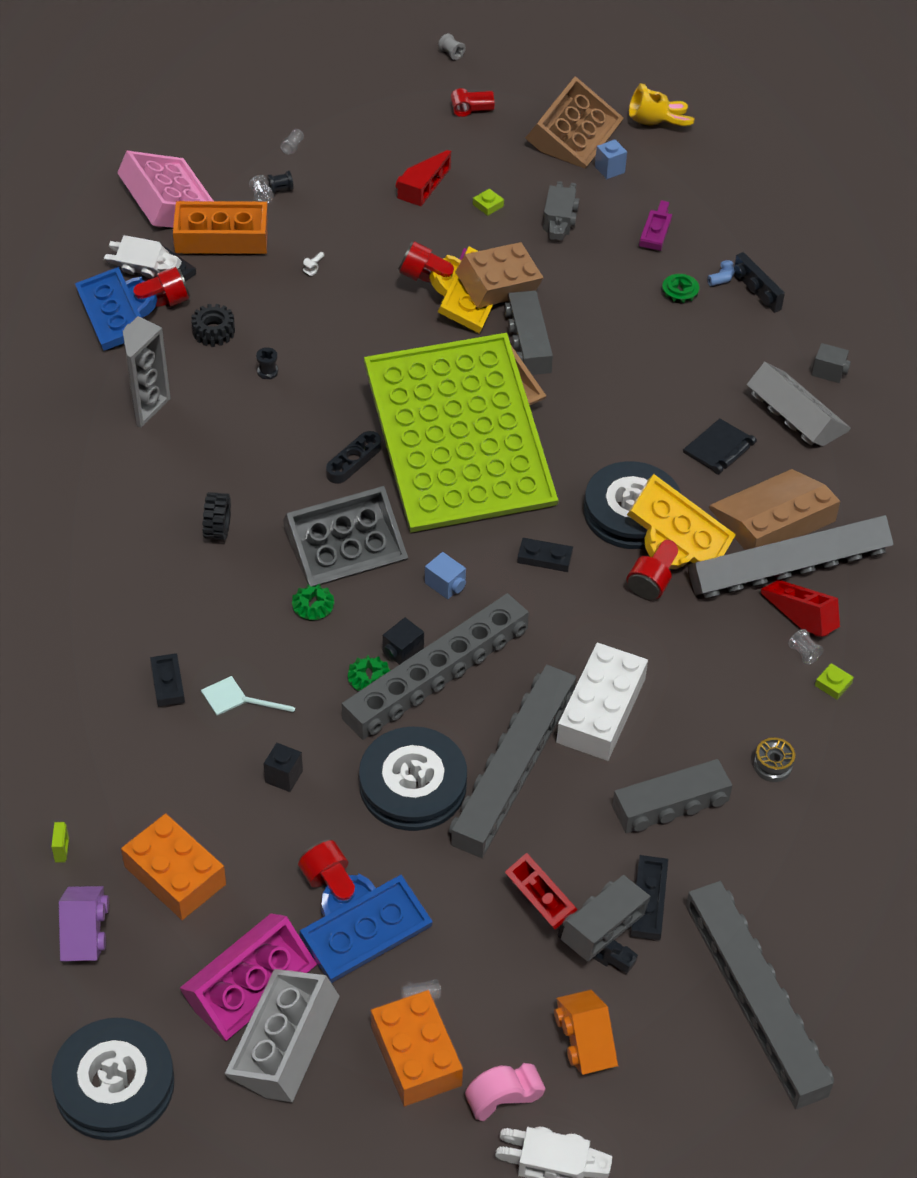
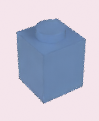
[595,140,627,179]
[425,552,466,599]

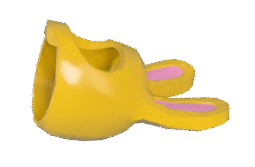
[629,83,694,126]

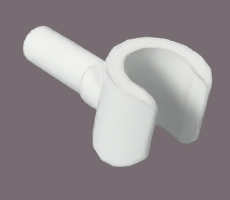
[303,252,324,276]

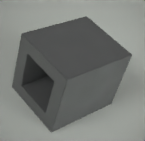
[812,343,851,383]

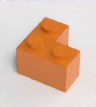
[554,990,618,1075]

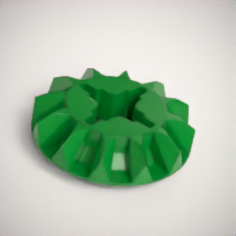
[662,274,699,303]
[292,584,334,620]
[348,655,391,691]

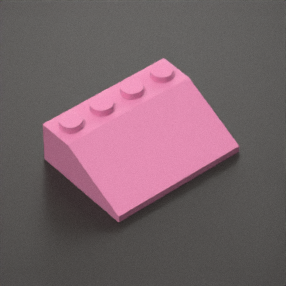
[117,151,213,228]

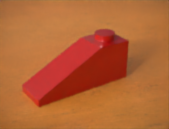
[396,150,451,206]
[761,580,840,637]
[505,853,578,929]

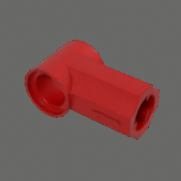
[451,88,495,117]

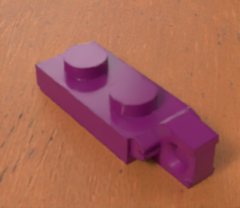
[639,200,672,251]

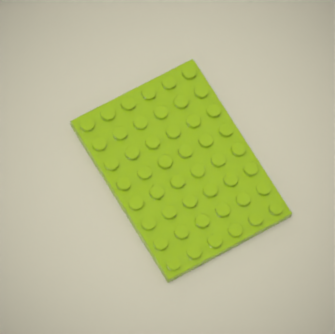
[364,333,558,533]

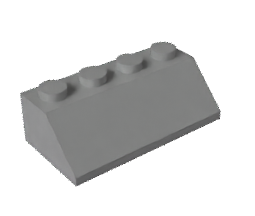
[123,316,171,428]
[747,362,851,446]
[225,969,340,1102]

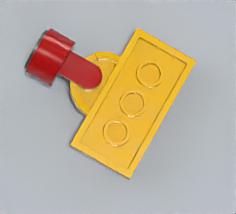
[398,241,493,333]
[627,474,736,599]

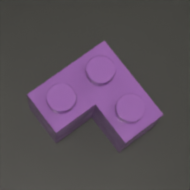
[59,886,109,961]

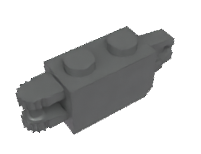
[543,181,580,240]

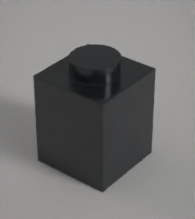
[382,617,424,665]
[263,742,303,792]

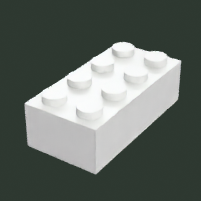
[556,643,648,761]

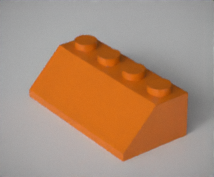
[173,201,268,254]

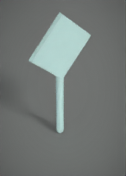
[201,676,295,716]

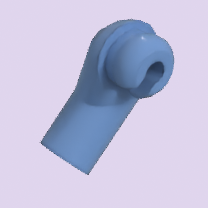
[707,260,734,286]

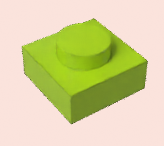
[473,189,504,216]
[815,663,854,700]

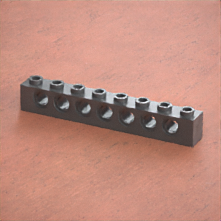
[341,593,529,740]

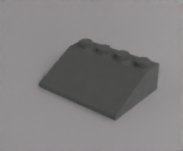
[283,486,408,587]

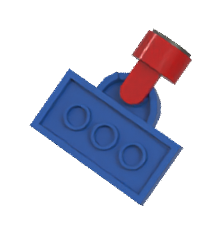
[75,266,190,351]
[298,840,433,983]

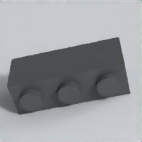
[561,875,651,962]

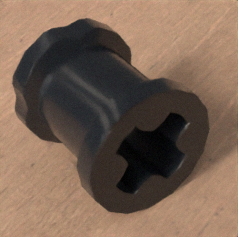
[267,171,294,195]
[256,347,278,380]

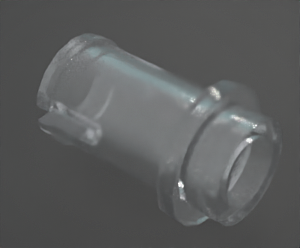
[281,129,304,154]
[401,979,441,999]

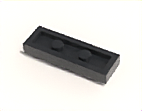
[734,252,785,313]
[631,855,669,940]

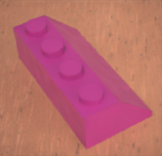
[180,913,317,1041]

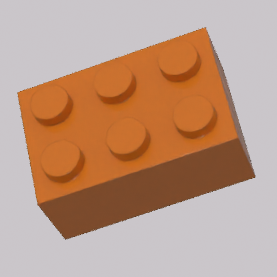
[121,813,226,920]
[371,990,463,1107]

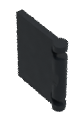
[683,418,757,475]

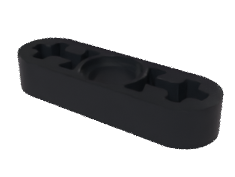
[326,431,381,484]

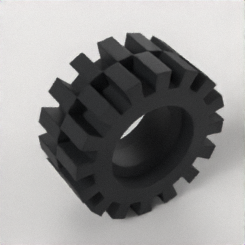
[191,304,235,347]
[202,492,231,540]

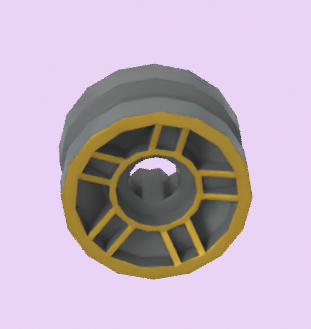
[753,737,795,782]

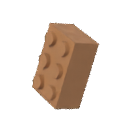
[455,242,544,308]

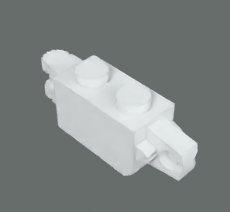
[104,235,182,278]
[495,1127,612,1178]

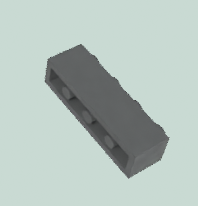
[504,290,553,375]
[612,759,732,833]

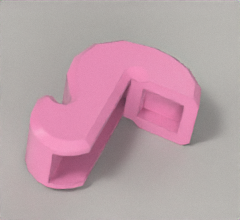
[465,1063,546,1121]

